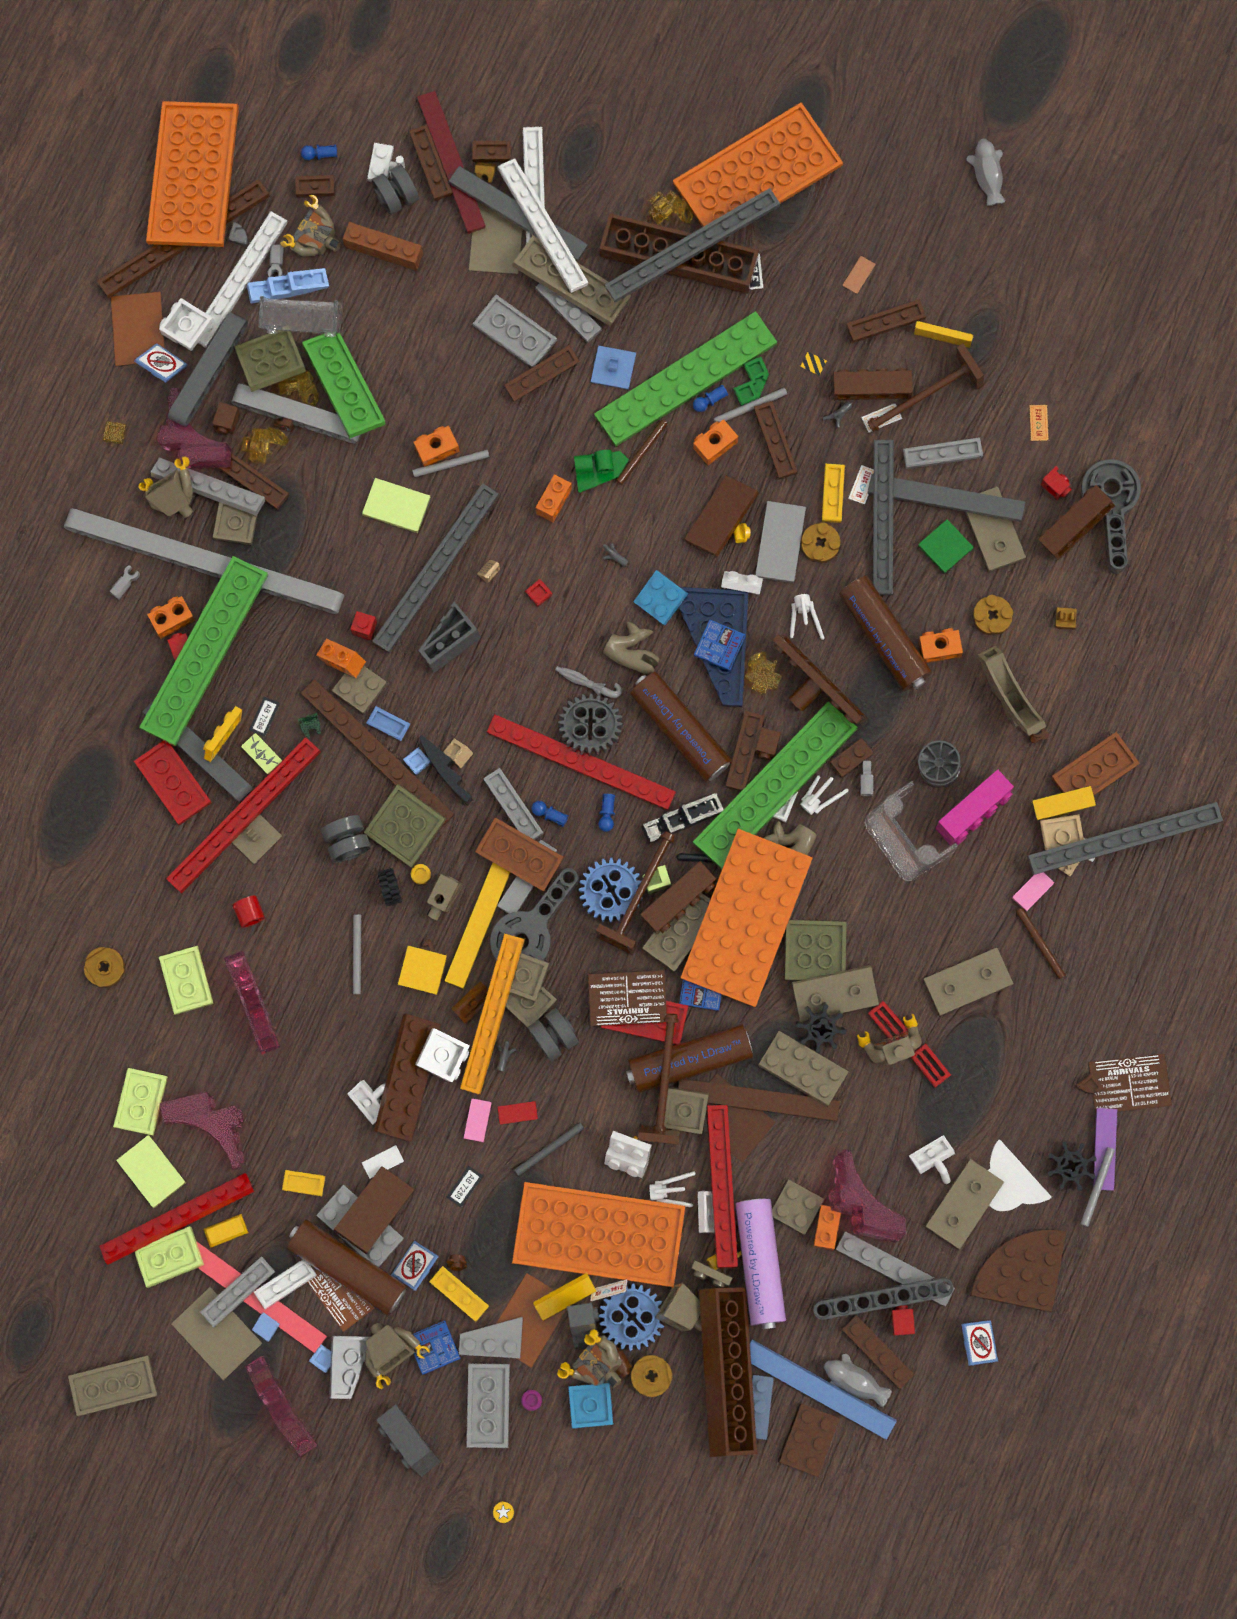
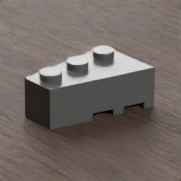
[418,601,481,673]
[567,1303,599,1350]
[377,1404,441,1477]

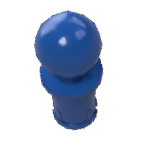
[301,145,337,161]
[693,385,728,412]
[598,794,615,832]
[531,801,569,827]

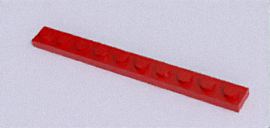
[487,715,676,811]
[166,737,321,894]

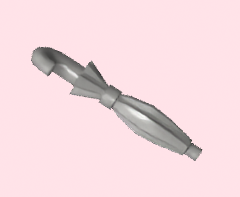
[555,666,623,698]

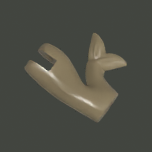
[603,622,660,675]
[764,821,817,855]

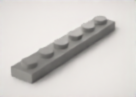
[151,458,265,516]
[836,1231,955,1307]

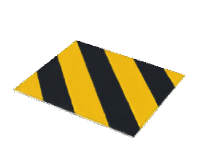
[800,352,827,375]

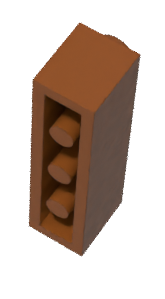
[343,222,423,271]

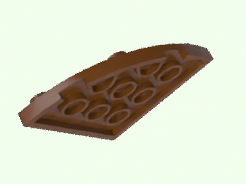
[971,1230,1066,1313]

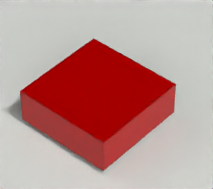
[525,579,553,607]

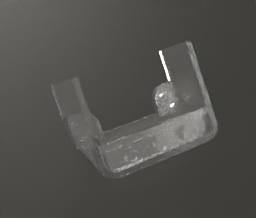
[259,296,343,337]
[865,781,958,881]

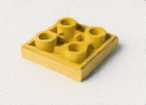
[398,946,447,994]

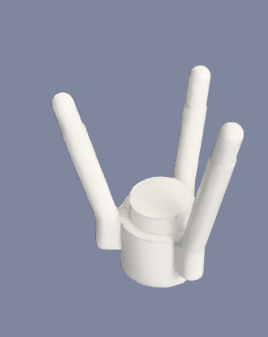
[790,594,824,640]
[800,776,849,815]
[650,1172,696,1207]

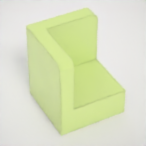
[643,865,671,894]

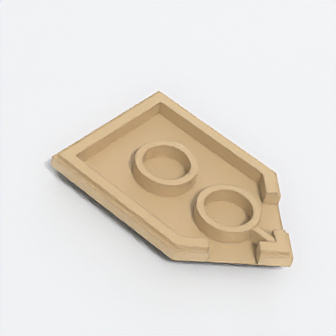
[1040,815,1084,876]

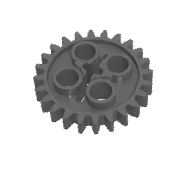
[558,693,622,756]

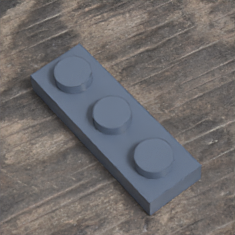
[752,1375,774,1440]

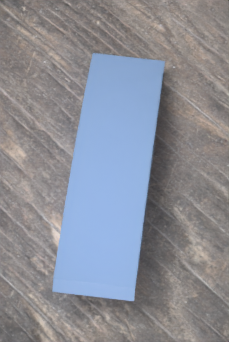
[247,268,329,303]

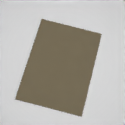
[469,202,522,274]
[171,1287,262,1380]

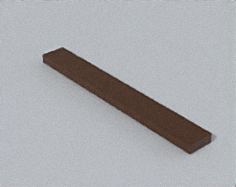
[678,1079,840,1121]

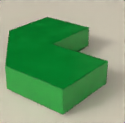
[733,357,769,406]

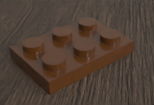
[780,1404,840,1477]

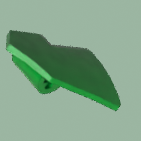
[574,450,629,493]

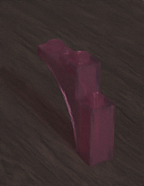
[157,388,232,468]
[224,951,280,1055]
[159,1092,245,1170]
[829,1149,906,1243]
[245,1356,318,1457]

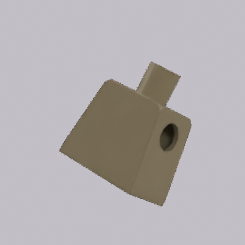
[427,874,464,920]
[655,1283,702,1332]

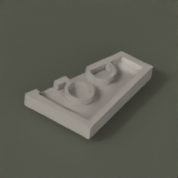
[459,1317,523,1358]
[329,1336,370,1399]

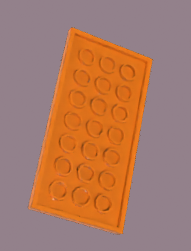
[146,101,239,247]
[673,102,843,227]
[680,829,813,1007]
[512,1182,685,1287]

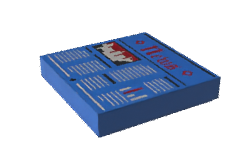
[694,620,746,671]
[679,980,722,1011]
[413,1321,461,1375]

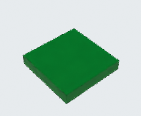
[918,519,974,574]

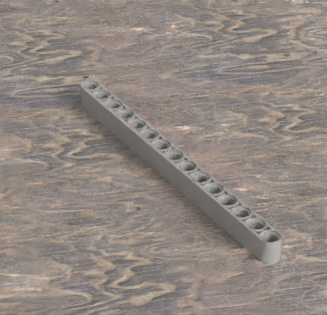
[64,508,344,614]

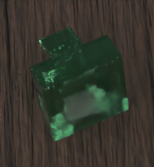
[298,713,321,738]

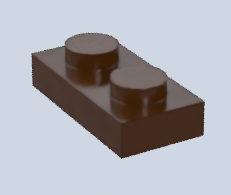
[472,141,511,162]
[295,175,335,197]
[830,738,874,778]
[451,981,488,1024]

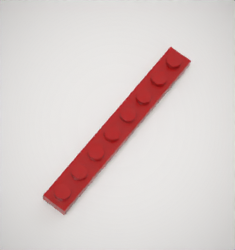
[706,1105,738,1268]
[99,1173,255,1265]

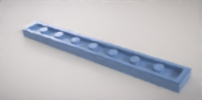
[750,1339,897,1440]

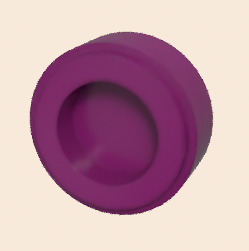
[521,1390,542,1411]

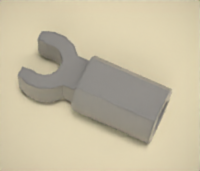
[268,245,284,277]
[109,565,140,600]
[860,761,873,796]

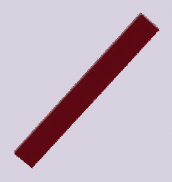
[417,91,486,234]

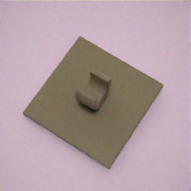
[232,814,282,864]

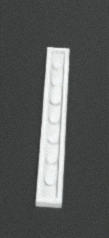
[523,127,545,243]
[498,159,588,293]
[198,212,288,349]

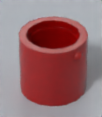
[232,895,265,928]

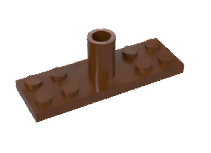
[773,634,868,724]

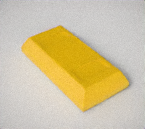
[282,1170,325,1196]
[203,1214,248,1248]

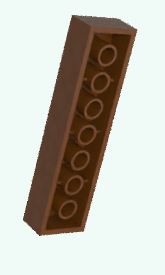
[599,213,759,294]
[699,1288,757,1457]

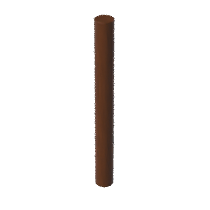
[616,420,667,485]
[1016,908,1066,979]

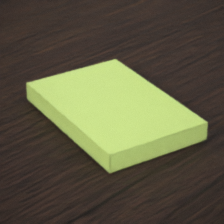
[362,478,431,533]
[159,946,214,1015]
[113,1068,168,1136]
[116,1135,186,1208]
[135,1226,204,1288]

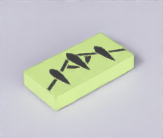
[241,733,282,775]

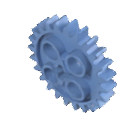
[579,858,643,923]
[599,1284,664,1351]

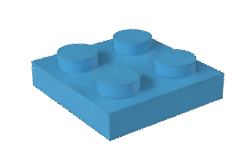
[634,570,688,625]
[569,1383,613,1428]

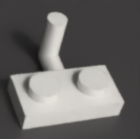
[367,143,405,182]
[348,1080,386,1125]
[909,1135,955,1184]

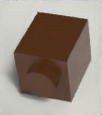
[212,402,240,435]
[755,727,781,760]

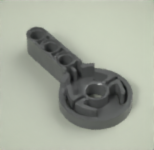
[1081,459,1141,574]
[490,868,579,961]

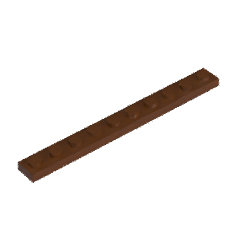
[97,179,270,299]
[301,679,454,829]

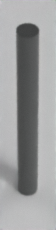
[514,1122,584,1176]

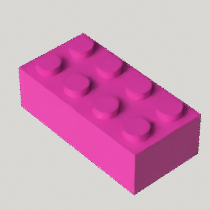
[936,770,1014,847]

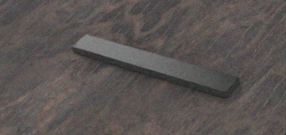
[449,166,588,262]
[873,440,894,595]
[868,474,1026,522]

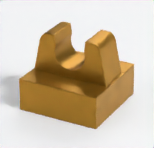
[475,162,496,183]
[1055,607,1077,630]

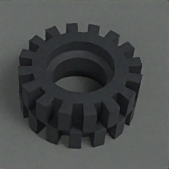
[377,868,402,907]

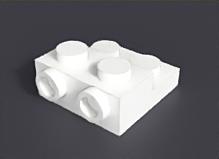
[159,298,213,351]
[415,1028,469,1082]
[604,1131,651,1178]

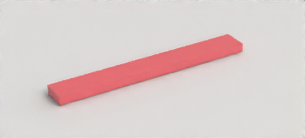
[196,1241,327,1353]

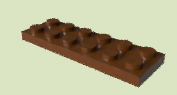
[374,1014,441,1142]

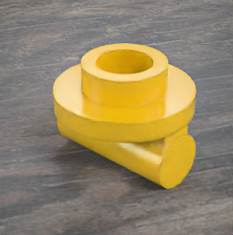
[733,523,750,543]

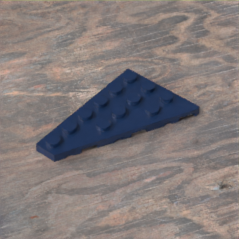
[678,587,748,707]

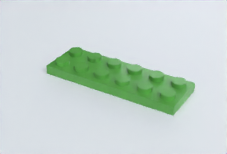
[302,329,385,438]

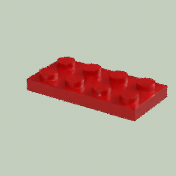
[134,741,212,826]
[601,1001,688,1045]

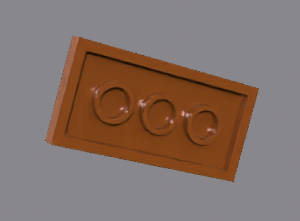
[1051,732,1140,796]
[475,818,564,892]

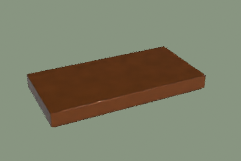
[684,476,759,557]
[334,1166,415,1255]

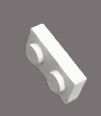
[721,571,763,594]
[698,1191,714,1233]

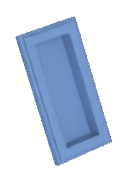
[366,706,410,741]

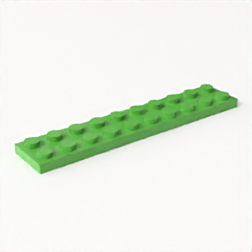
[594,311,777,447]
[139,556,268,746]
[693,702,858,870]

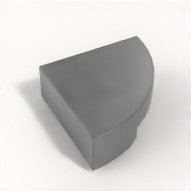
[228,222,248,247]

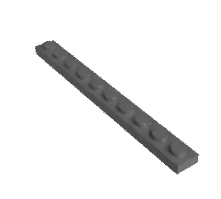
[605,188,780,303]
[372,483,499,653]
[1027,802,1223,875]

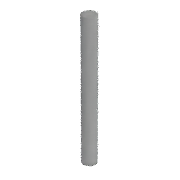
[713,388,787,422]
[413,450,489,477]
[353,915,361,995]
[1081,1147,1115,1227]

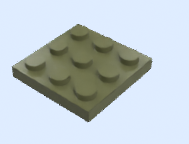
[234,326,306,392]
[364,784,446,867]
[785,920,846,981]

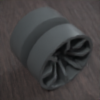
[371,164,420,215]
[918,740,961,788]
[320,815,371,863]
[527,1008,579,1062]

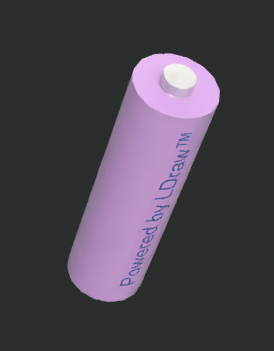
[735,1199,786,1329]

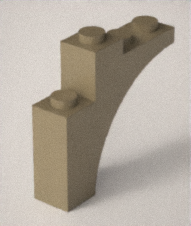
[978,646,1046,736]

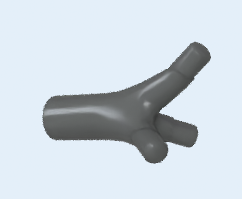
[822,401,852,428]
[603,543,629,567]
[496,1041,516,1072]

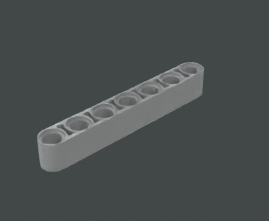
[231,384,360,444]

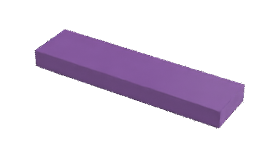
[1093,1108,1117,1191]

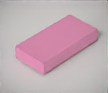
[1012,872,1054,912]
[464,1099,492,1143]

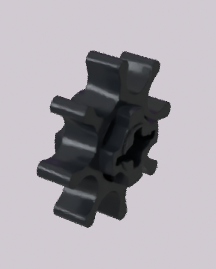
[796,1002,847,1053]
[1048,1142,1097,1191]

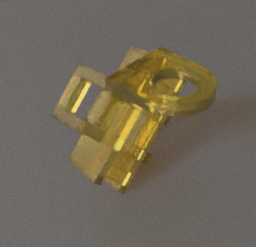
[648,190,692,224]
[279,371,319,407]
[241,427,288,464]
[745,652,782,694]

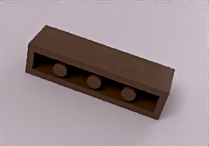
[833,368,913,400]
[1038,485,1115,560]
[640,861,716,935]

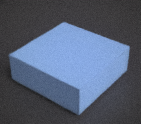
[403,747,431,775]
[252,1312,280,1342]
[309,1344,331,1373]

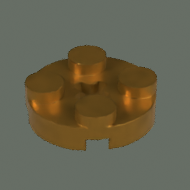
[801,522,840,563]
[973,595,1013,635]
[84,947,125,988]
[631,1355,672,1397]

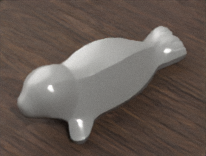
[967,139,1005,206]
[824,1354,892,1407]

